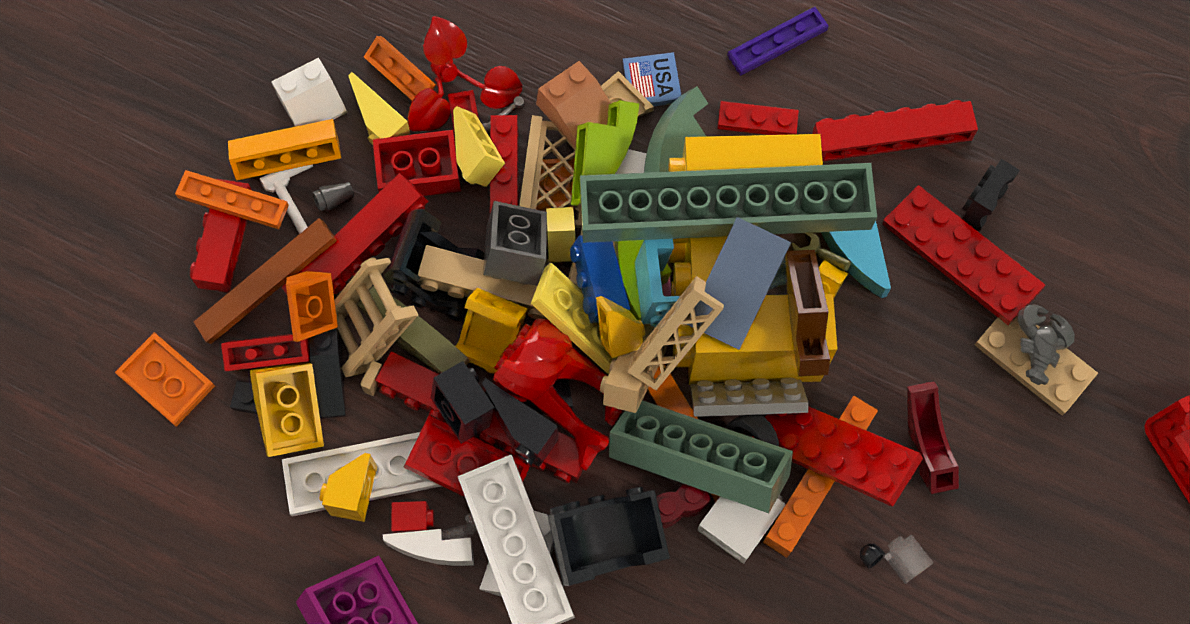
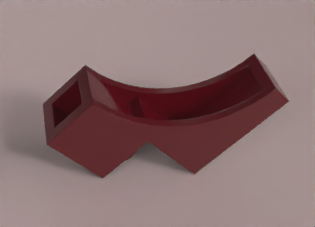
[907,381,959,494]

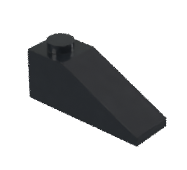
[309,328,346,419]

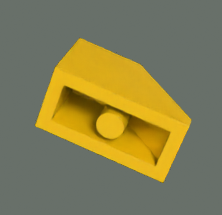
[596,296,645,358]

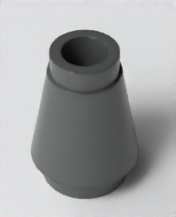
[312,182,354,212]

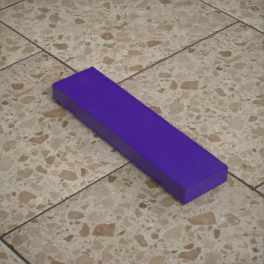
[727,7,829,76]

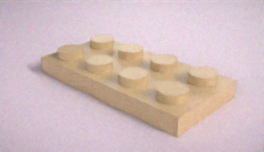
[975,316,1098,416]

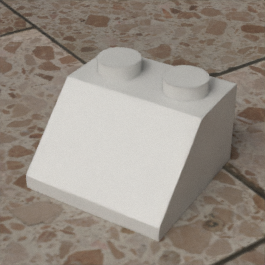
[272,58,347,127]

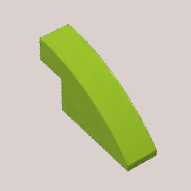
[571,100,639,206]
[614,240,672,321]

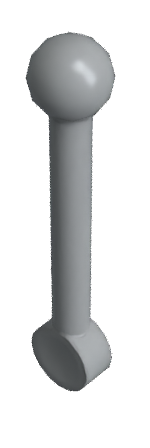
[482,96,524,133]

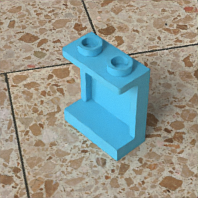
[635,239,680,327]

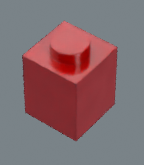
[391,501,434,533]

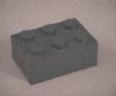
[483,201,547,286]

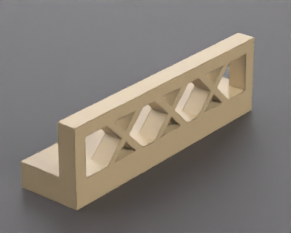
[627,276,724,390]

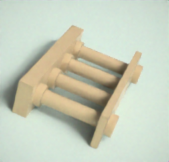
[334,258,418,377]

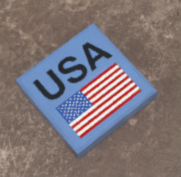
[623,52,681,106]

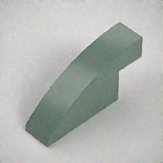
[644,86,708,173]

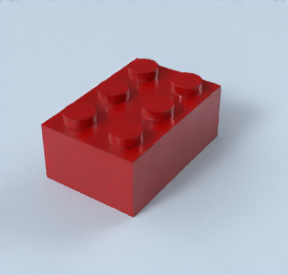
[373,130,461,196]

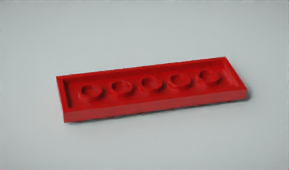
[882,185,1045,326]
[752,406,923,507]

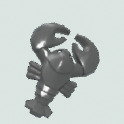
[1018,304,1075,385]

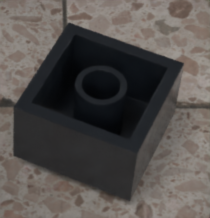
[431,361,495,444]

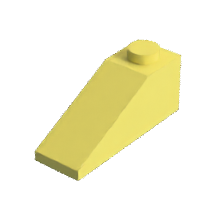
[348,72,410,145]
[453,106,505,187]

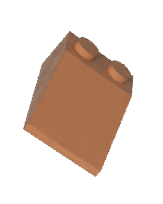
[536,61,611,148]

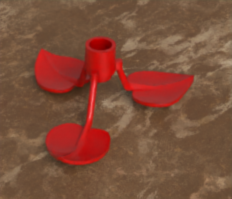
[408,16,523,131]

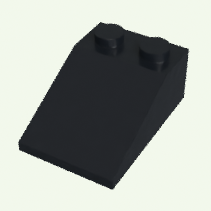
[482,378,559,467]

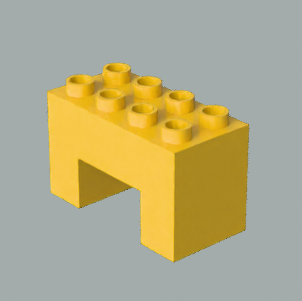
[669,134,837,385]

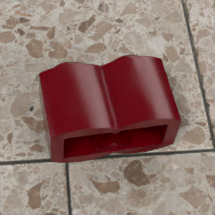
[656,484,710,529]

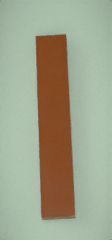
[194,218,337,344]

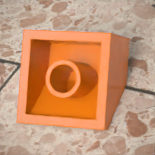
[286,271,338,342]

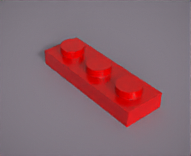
[717,101,799,135]

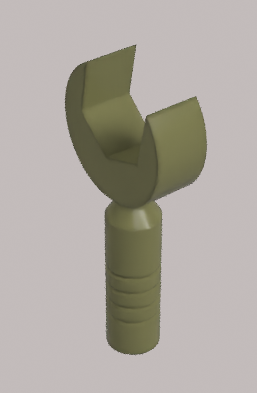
[792,233,851,271]

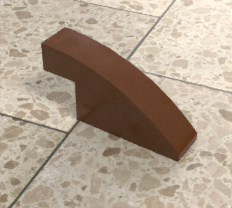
[785,250,830,377]

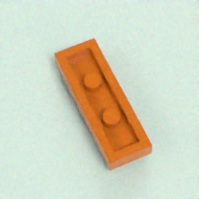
[364,36,436,101]

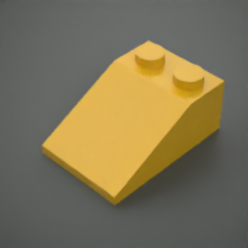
[250,361,324,457]

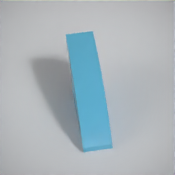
[821,221,891,298]

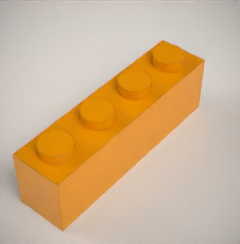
[228,119,341,181]

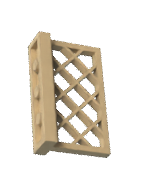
[520,115,582,228]

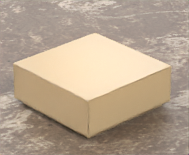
[360,361,383,396]

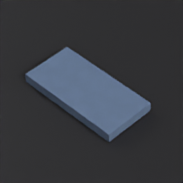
[687,217,791,350]

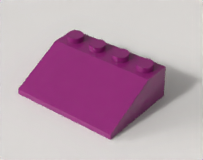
[296,556,418,624]

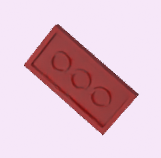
[403,415,530,497]

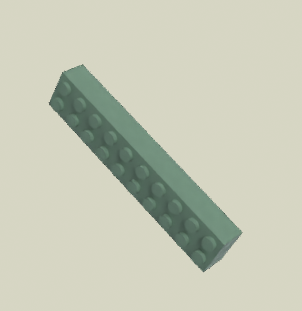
[580,163,877,243]

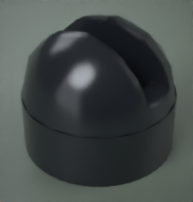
[860,543,885,569]

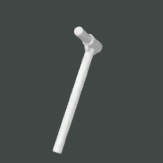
[259,164,313,234]

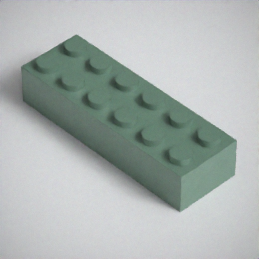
[609,400,793,514]

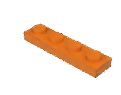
[175,170,289,229]

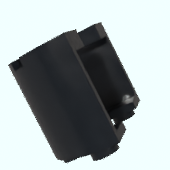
[384,209,485,321]
[547,486,670,586]

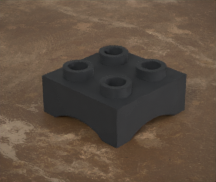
[962,159,1020,232]

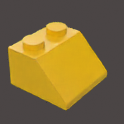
[319,453,377,522]

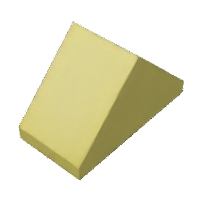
[546,207,575,263]

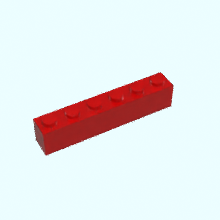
[812,100,978,161]
[281,173,429,294]

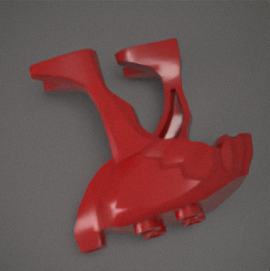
[493,318,623,471]

